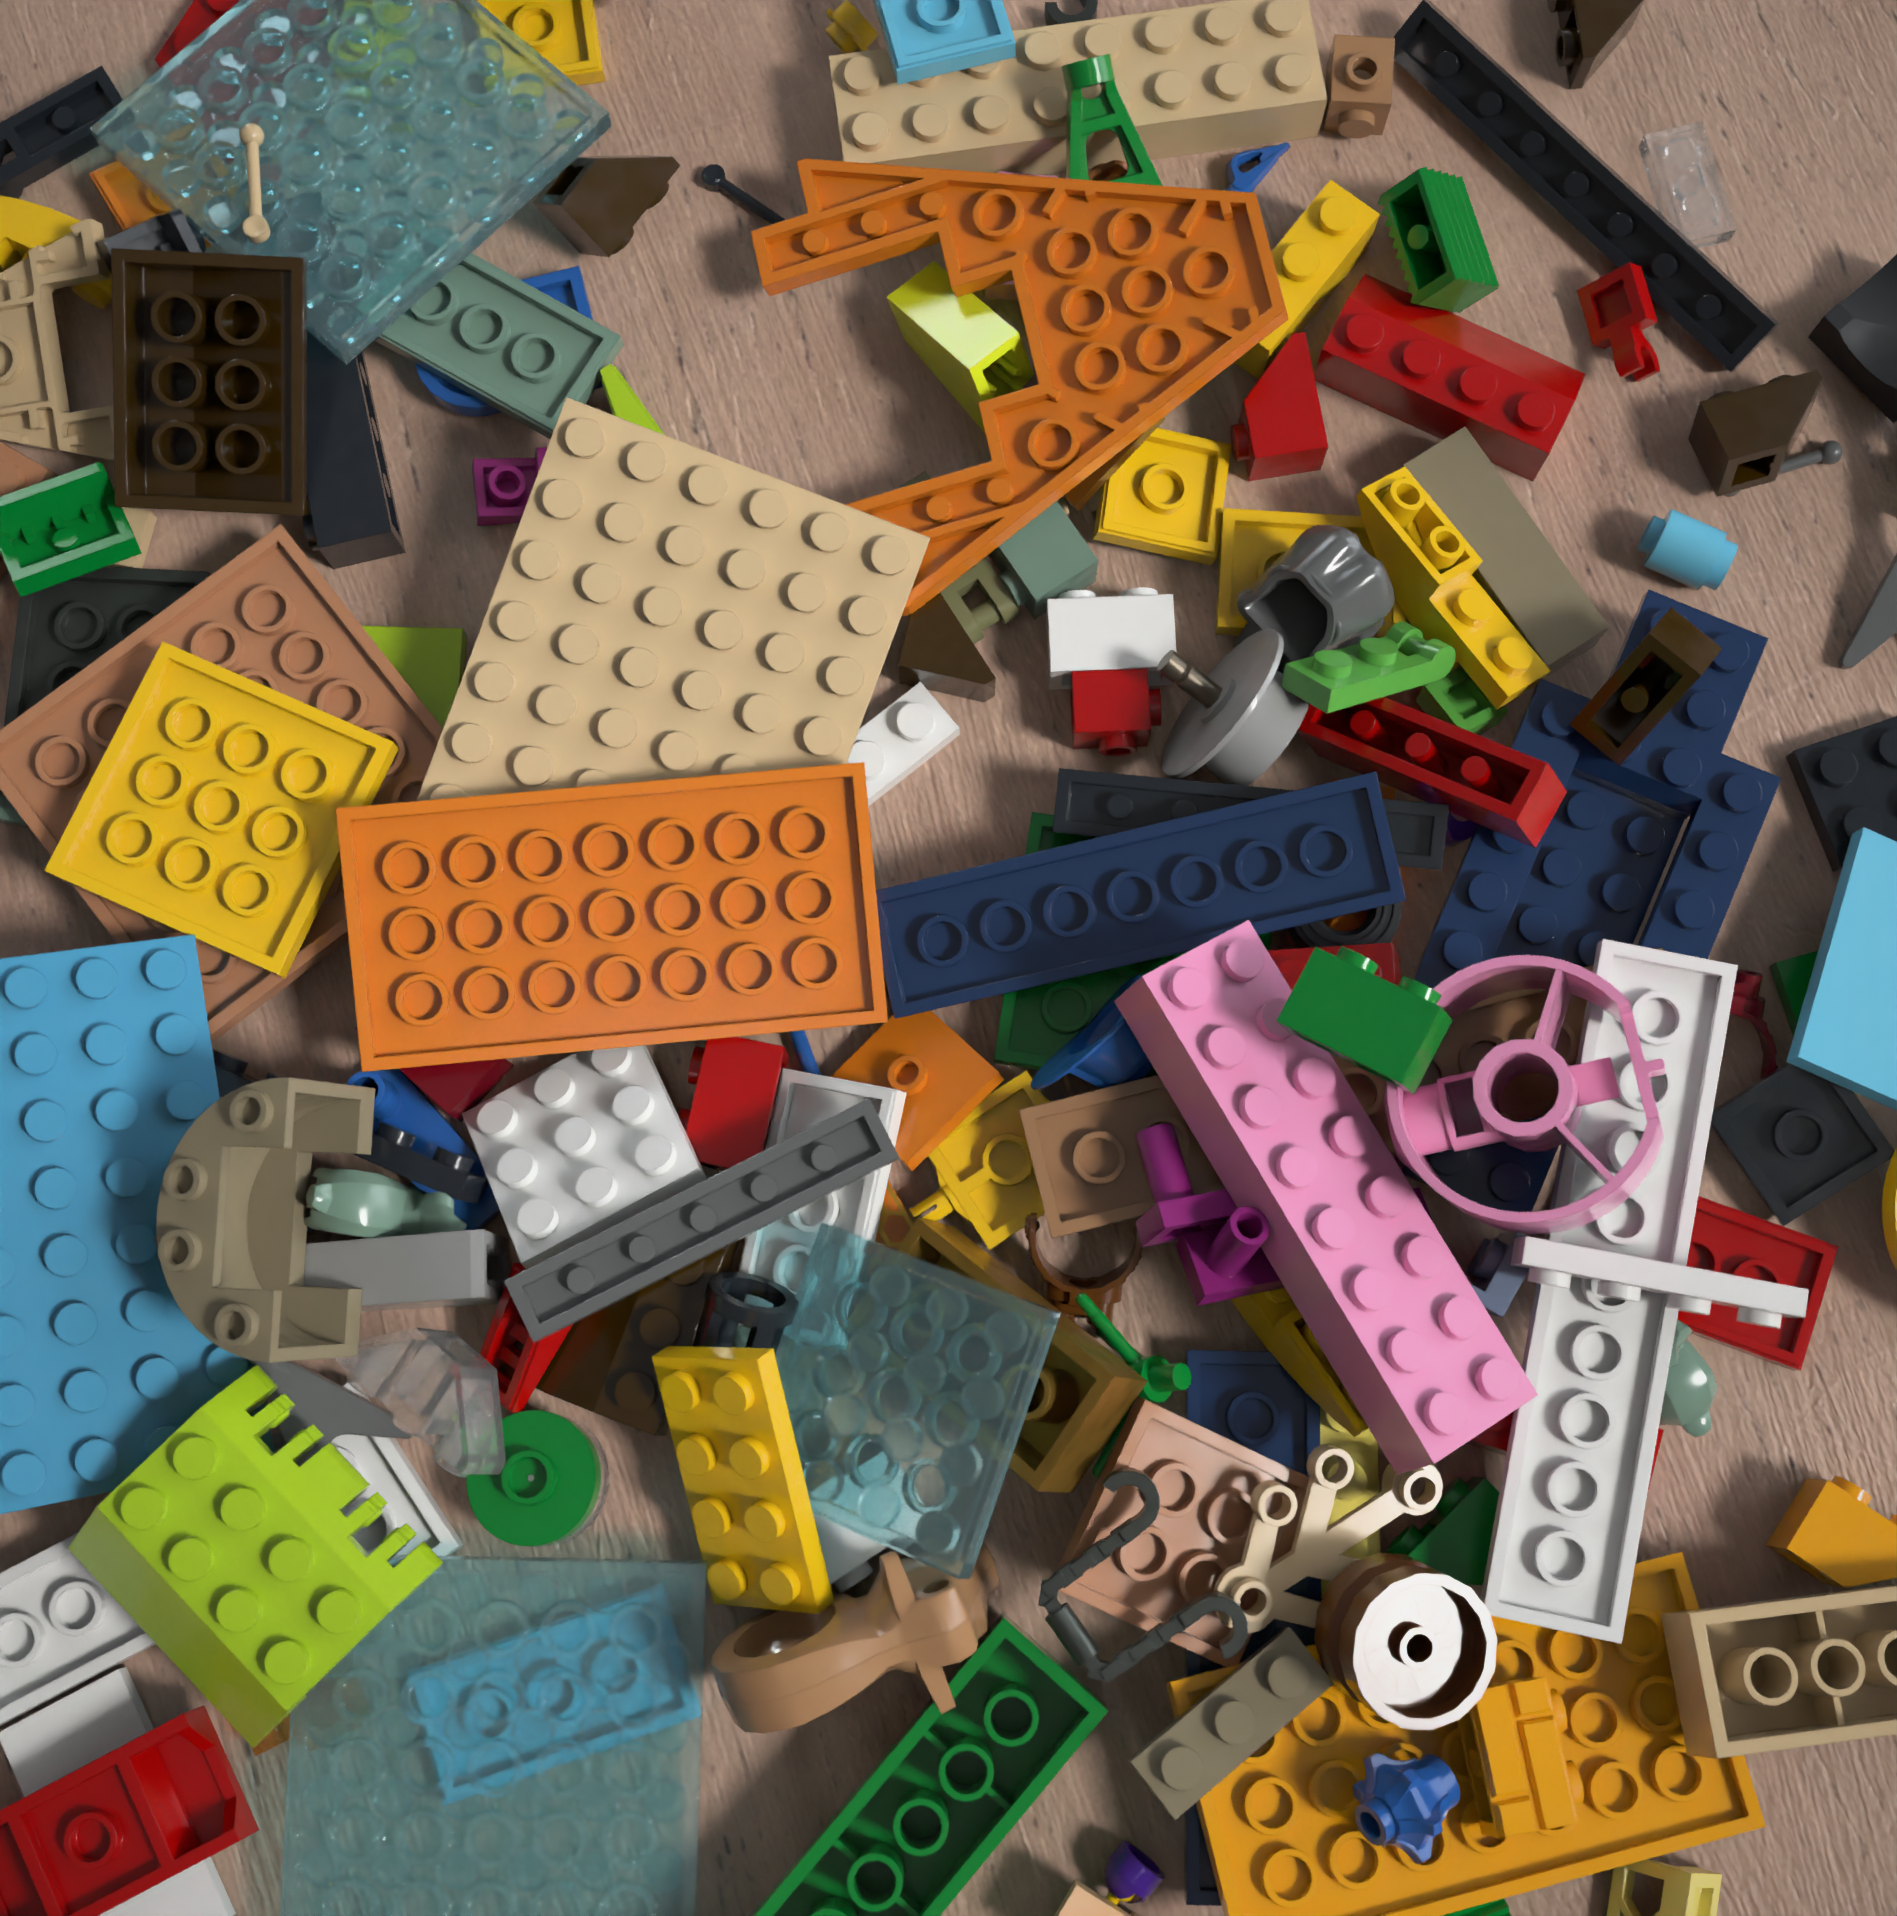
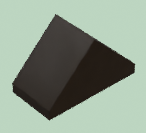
[898,593,996,702]

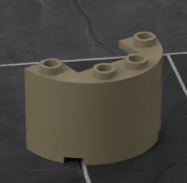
[156,1077,375,1363]

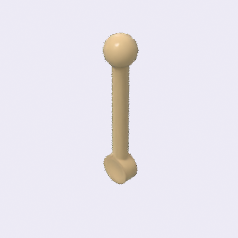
[239,123,271,244]

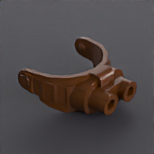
[1025,1212,1143,1325]

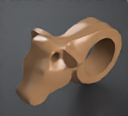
[711,1534,999,1733]

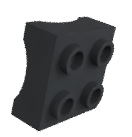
[1808,254,1897,424]

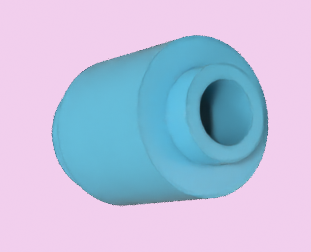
[1637,509,1738,590]

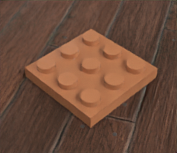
[1057,1396,1310,1667]

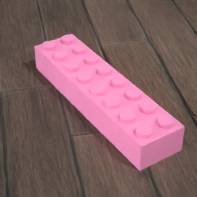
[1114,920,1538,1475]

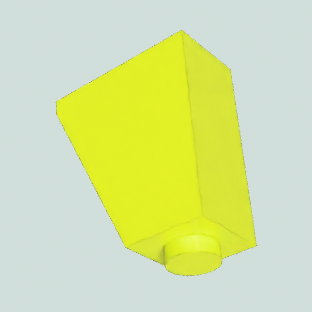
[886,261,1034,433]

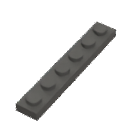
[504,1098,899,1343]

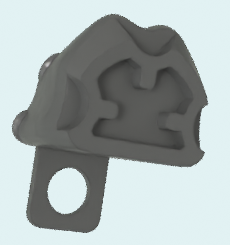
[1233,525,1395,674]

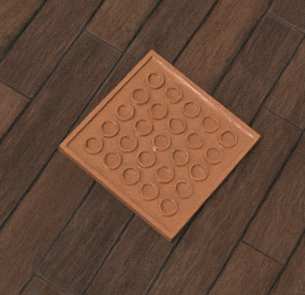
[0,524,443,1044]

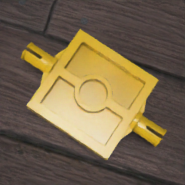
[908,1070,1094,1251]

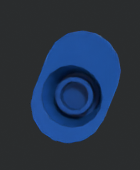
[1030,974,1153,1090]

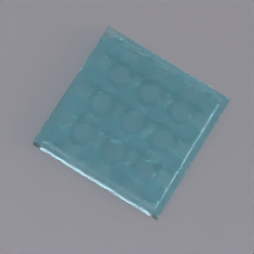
[775,1222,1061,1579]

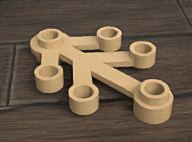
[1213,1444,1443,1633]

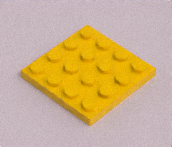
[44,641,399,979]

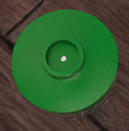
[466,1410,610,1547]

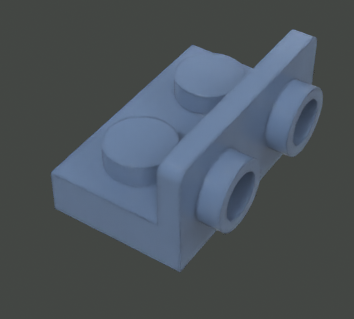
[1467,1232,1529,1317]

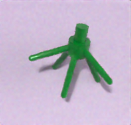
[1076,1293,1191,1478]

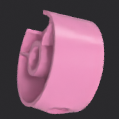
[1384,955,1666,1234]

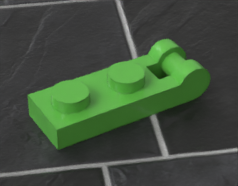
[1281,621,1456,713]

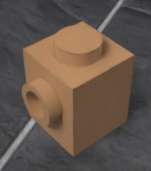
[1323,34,1395,138]

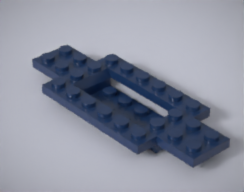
[1402,589,1782,1212]

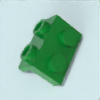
[0,462,142,597]

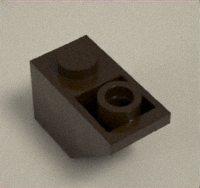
[1547,0,1644,90]
[532,155,680,257]
[1688,369,1823,497]

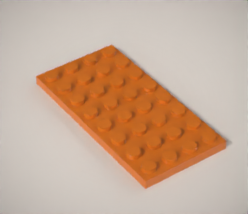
[335,762,888,1072]

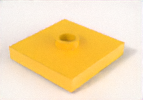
[1093,428,1231,565]

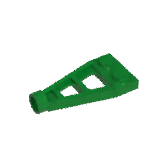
[1061,54,1163,186]

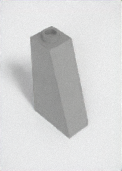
[303,1229,509,1312]

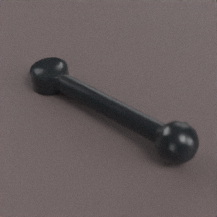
[701,164,786,224]

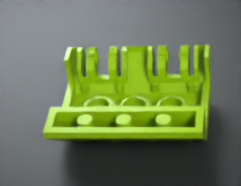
[68,1365,444,1748]

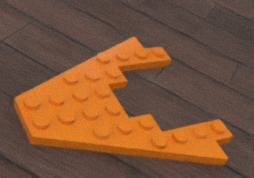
[750,158,1289,617]

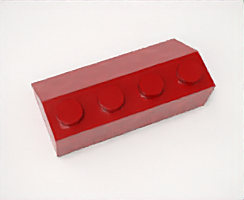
[1314,274,1586,481]

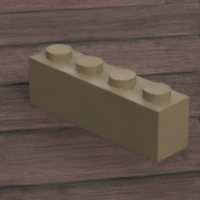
[1403,426,1609,677]

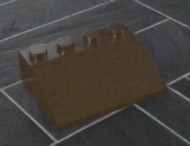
[111,248,307,516]
[499,1165,740,1436]

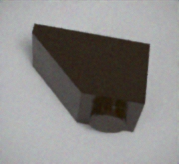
[1569,607,1723,766]

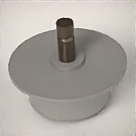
[1157,628,1309,786]

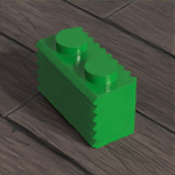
[1378,167,1499,313]

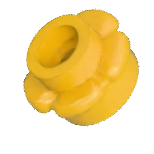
[824,0,879,54]

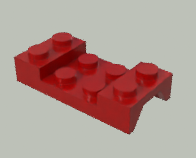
[0,1705,259,1916]

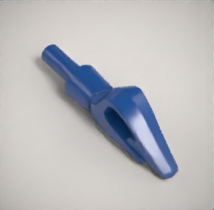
[1224,142,1291,192]

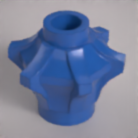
[1352,1753,1460,1864]

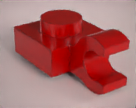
[1576,262,1660,382]

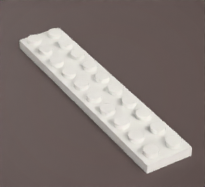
[1480,939,1738,1644]

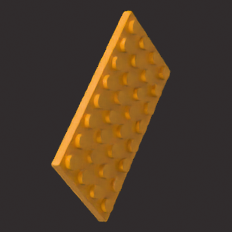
[1166,1552,1766,1916]

